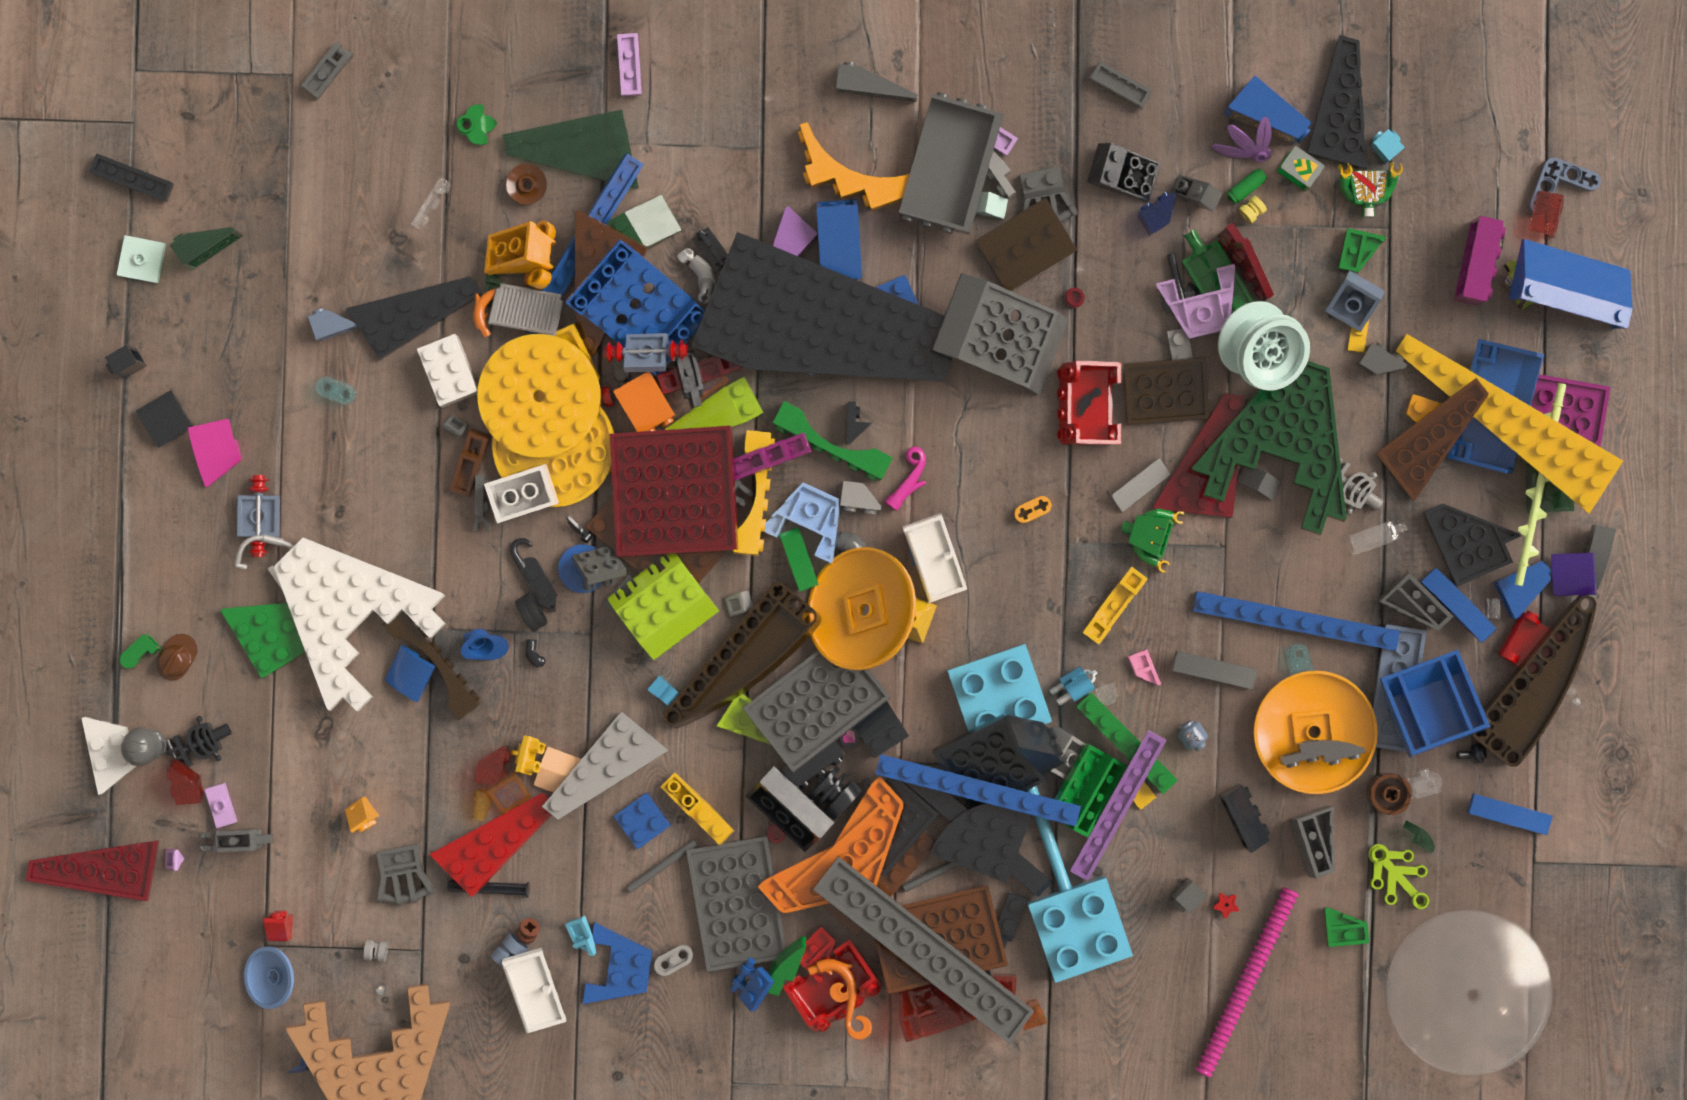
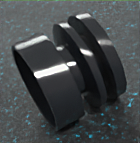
[808,766,862,821]

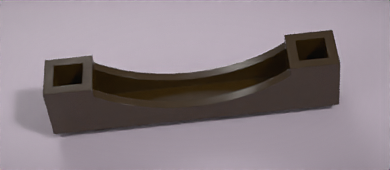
[382,610,481,720]

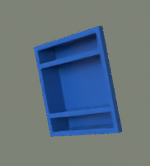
[1380,650,1490,758]

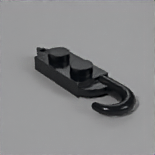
[510,538,558,612]

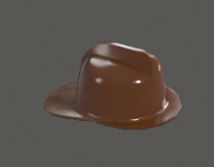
[156,634,197,681]

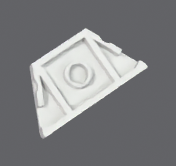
[82,717,136,795]

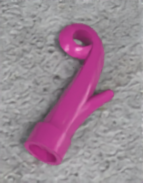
[884,446,926,511]

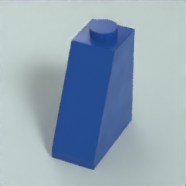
[1493,561,1551,619]

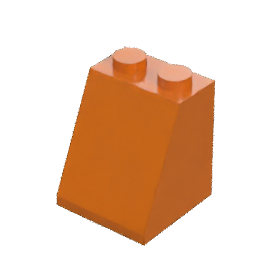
[613,372,676,432]

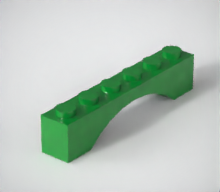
[773,401,893,481]
[1075,693,1178,795]

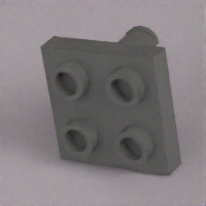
[572,546,626,591]

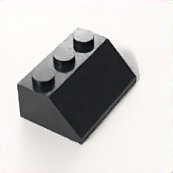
[1218,784,1270,853]

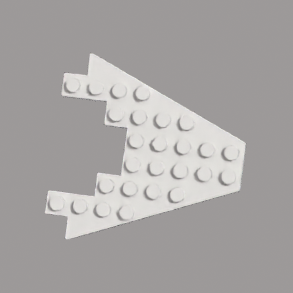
[274,538,446,711]

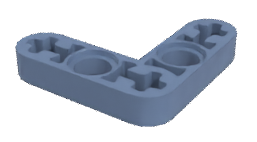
[1528,158,1601,215]

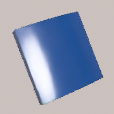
[385,645,435,702]

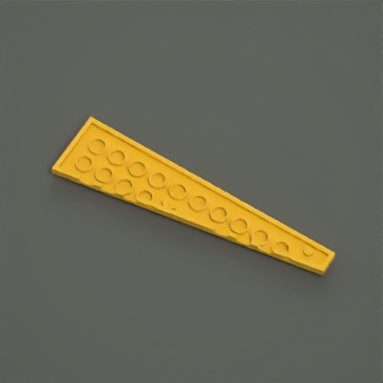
[1396,334,1623,514]

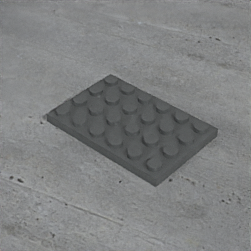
[743,650,891,773]
[686,836,787,972]

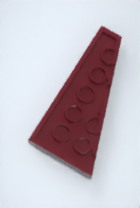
[26,840,159,901]

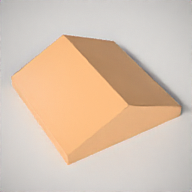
[534,747,581,793]

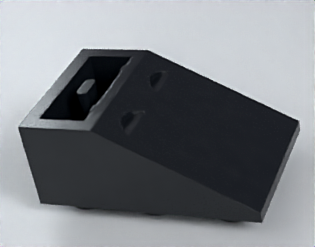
[1087,143,1160,202]

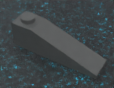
[836,62,918,102]

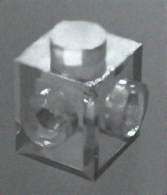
[1408,769,1443,798]

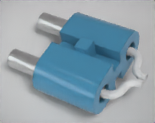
[1049,666,1097,706]

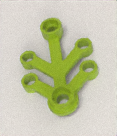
[1368,844,1429,909]

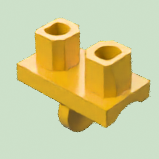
[511,735,546,775]

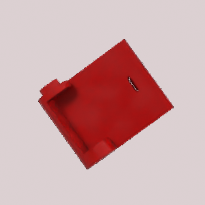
[1497,610,1563,673]

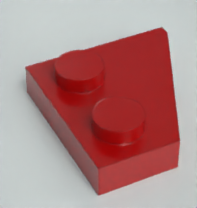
[800,926,836,983]

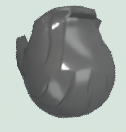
[121,727,167,766]

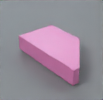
[1128,649,1161,685]

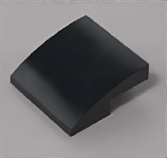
[136,390,194,448]

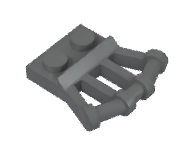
[1019,167,1078,222]
[376,844,436,906]

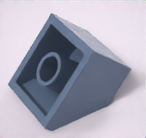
[1325,270,1385,332]

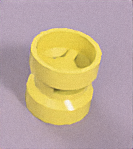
[1238,195,1267,224]

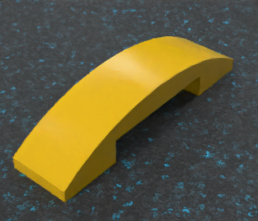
[1083,566,1148,644]

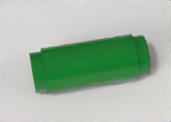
[1226,168,1267,204]

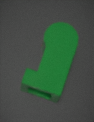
[120,633,162,669]

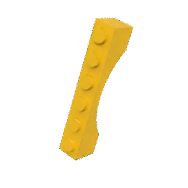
[733,430,775,556]

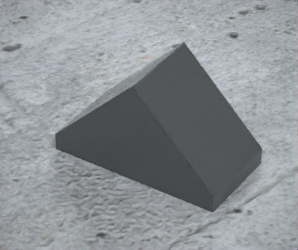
[1237,467,1282,501]

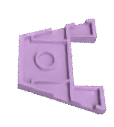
[1156,264,1235,339]

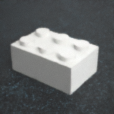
[417,334,478,408]
[484,464,559,523]

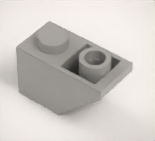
[840,481,881,514]

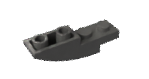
[1278,739,1366,768]

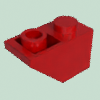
[264,910,293,941]

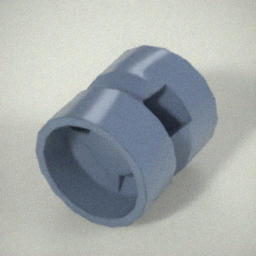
[491,932,529,968]

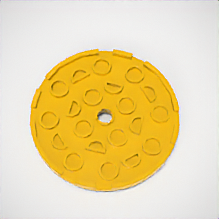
[477,334,601,458]
[492,390,614,507]

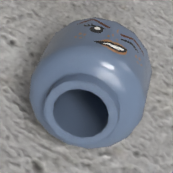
[1177,720,1208,751]

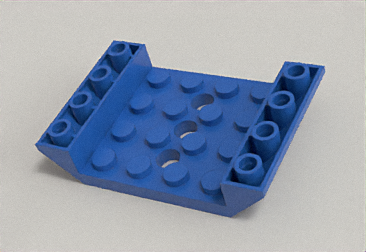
[565,239,705,376]

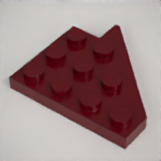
[1217,223,1274,302]

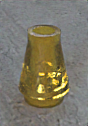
[473,789,493,821]

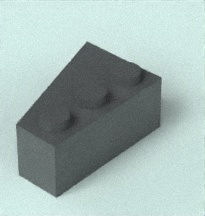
[1289,806,1335,878]

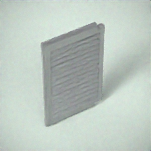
[488,283,564,336]

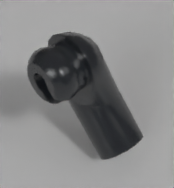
[525,639,546,668]

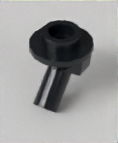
[1456,743,1487,764]

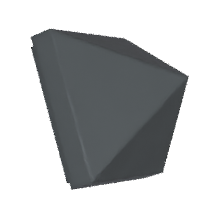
[442,415,469,437]

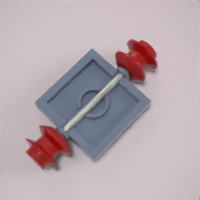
[604,333,688,372]
[237,475,280,557]

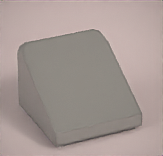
[724,591,753,617]

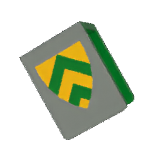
[1277,146,1325,192]

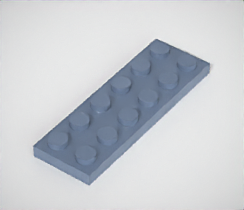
[1372,624,1427,752]

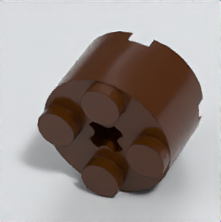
[1366,772,1412,815]

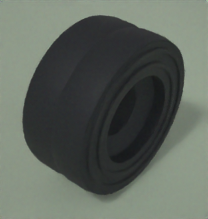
[515,593,548,632]

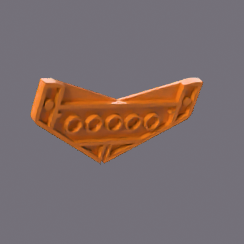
[758,776,903,913]

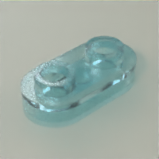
[316,377,357,405]
[1287,644,1314,674]

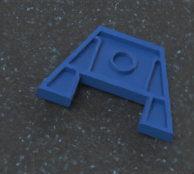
[583,922,653,1004]

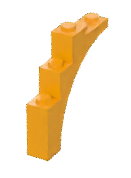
[797,122,910,211]

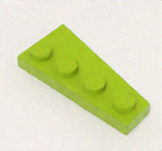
[717,694,770,744]

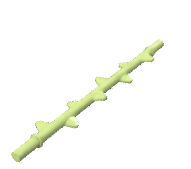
[1514,383,1566,586]

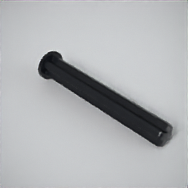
[447,880,530,898]

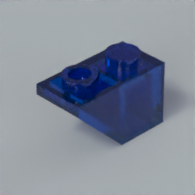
[1137,192,1176,236]

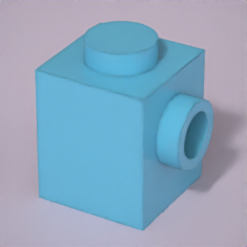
[1370,129,1405,164]

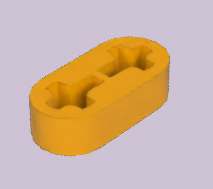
[1014,496,1052,523]

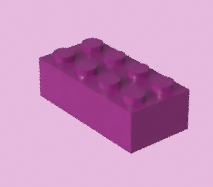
[1454,216,1506,306]

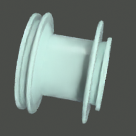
[1218,301,1310,390]

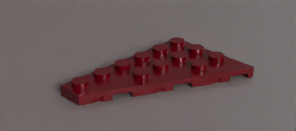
[1153,393,1245,517]

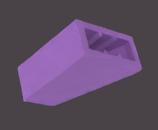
[773,206,818,256]

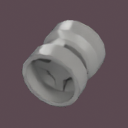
[364,940,388,962]

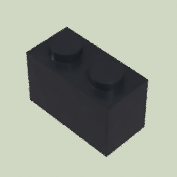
[105,345,147,378]

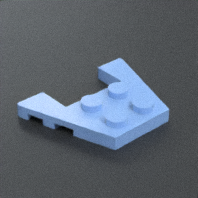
[765,482,841,563]

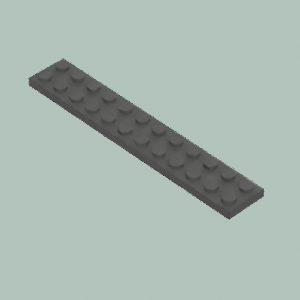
[813,856,1034,1044]

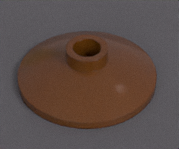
[506,164,547,205]

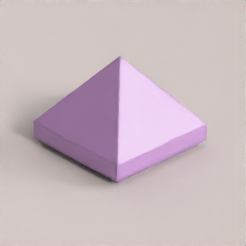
[165,848,184,871]

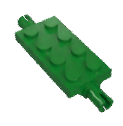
[1181,229,1254,314]

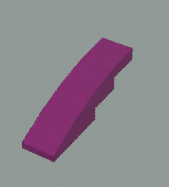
[734,433,812,481]

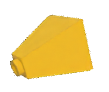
[908,598,937,644]

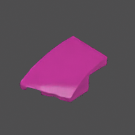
[188,419,242,487]

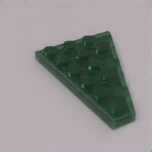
[503,110,639,189]

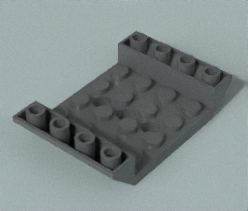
[931,273,1069,395]

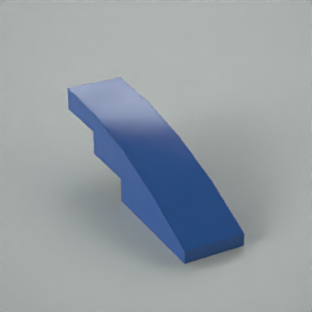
[1421,568,1497,643]
[1467,793,1553,835]

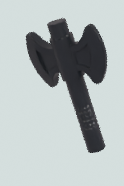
[1161,253,1200,314]

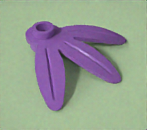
[1211,117,1272,162]

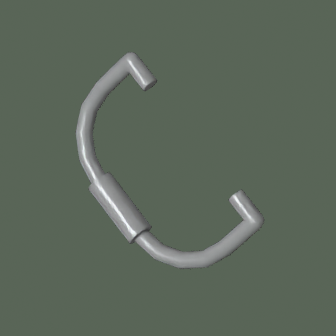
[234,534,294,570]

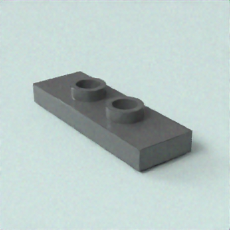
[1089,61,1152,110]

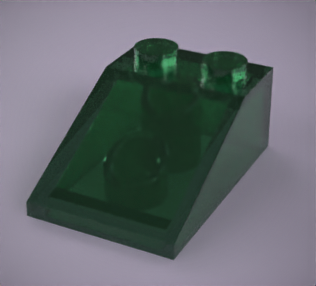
[170,227,243,270]

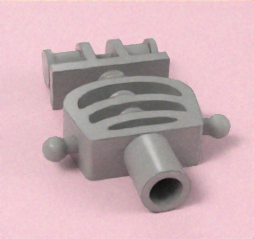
[1340,458,1384,514]

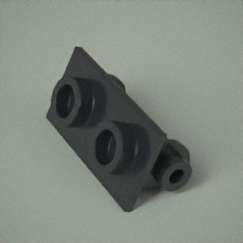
[692,227,728,272]

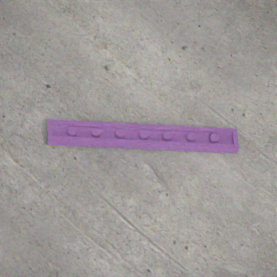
[1070,730,1166,881]

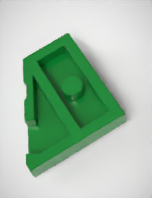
[1338,228,1386,273]
[1323,907,1370,947]

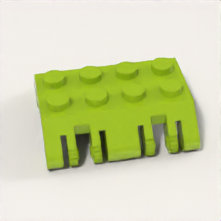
[607,553,719,660]

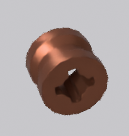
[516,918,540,944]

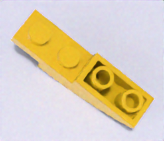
[661,772,735,845]

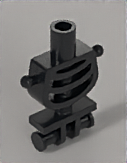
[166,716,232,773]

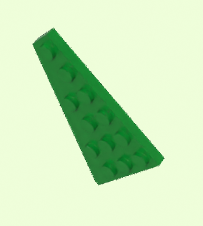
[220,603,306,678]

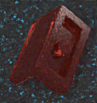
[1530,191,1565,239]

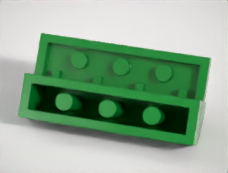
[1055,743,1127,838]

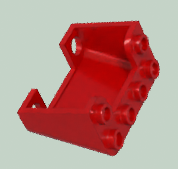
[1057,361,1121,445]
[783,939,882,1033]

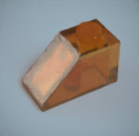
[1023,998,1048,1030]

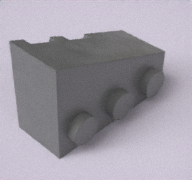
[1378,570,1453,631]

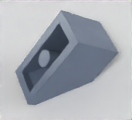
[308,308,358,341]

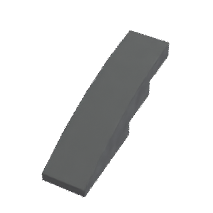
[1171,651,1257,689]

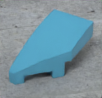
[565,915,596,956]

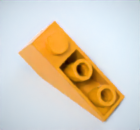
[345,796,379,833]

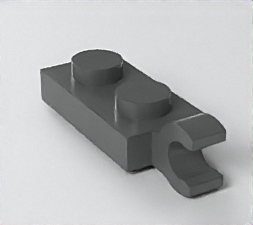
[474,475,490,531]

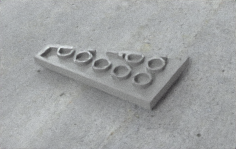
[542,712,669,820]

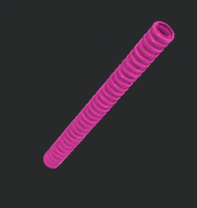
[1195,887,1299,1077]

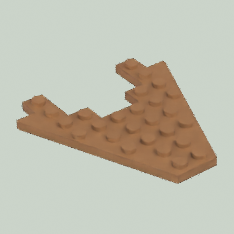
[286,984,450,1100]

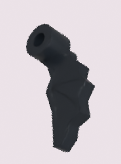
[1078,387,1102,416]
[566,515,592,543]

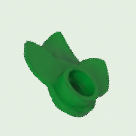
[456,104,497,145]

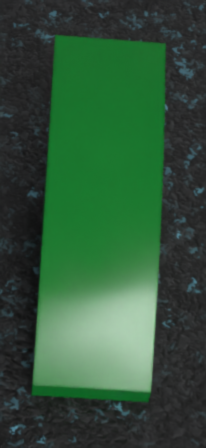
[779,527,819,592]
[767,936,806,996]

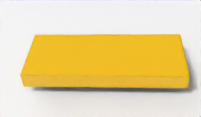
[1347,320,1369,353]

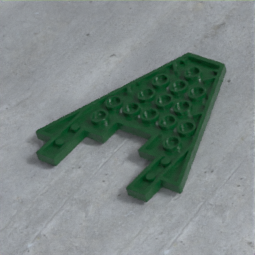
[1191,361,1347,535]

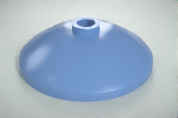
[244,946,294,1009]

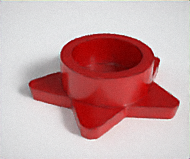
[1213,892,1239,919]

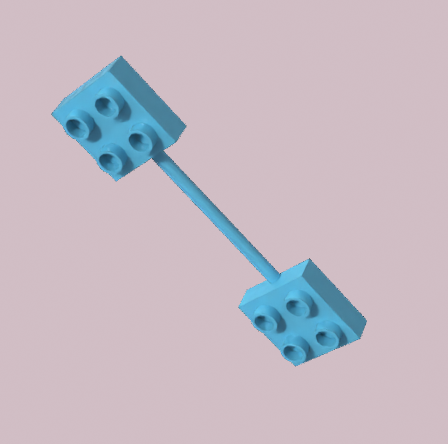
[947,644,1133,983]

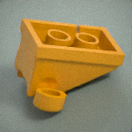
[484,220,556,289]

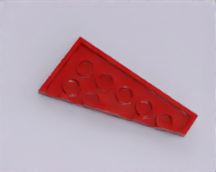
[429,793,551,897]

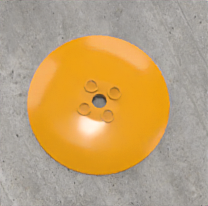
[807,547,916,671]
[1253,671,1378,794]

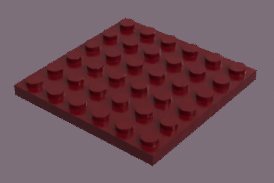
[610,426,739,557]

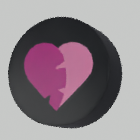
[840,728,860,748]

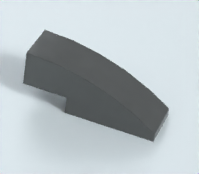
[1584,525,1616,589]

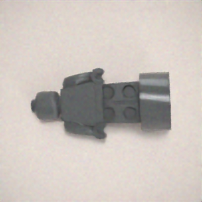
[611,357,629,388]

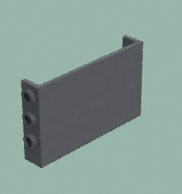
[898,92,1004,235]

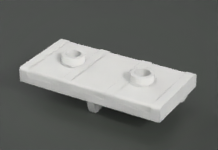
[902,513,967,603]
[502,948,566,1033]

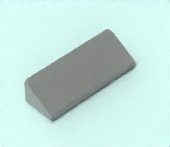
[1110,458,1171,512]

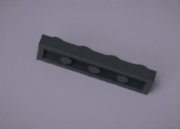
[89,153,174,202]

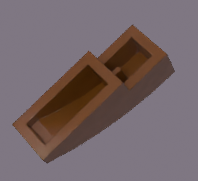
[450,428,491,497]

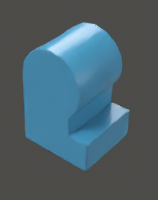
[648,675,679,706]

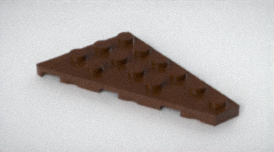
[575,210,648,356]

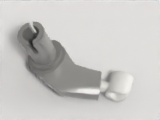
[677,248,717,304]

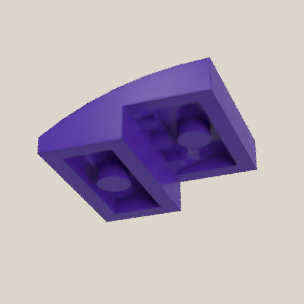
[1551,553,1597,596]

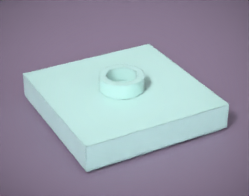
[117,235,166,284]

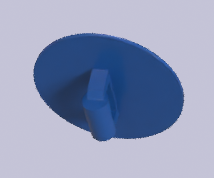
[558,544,602,593]

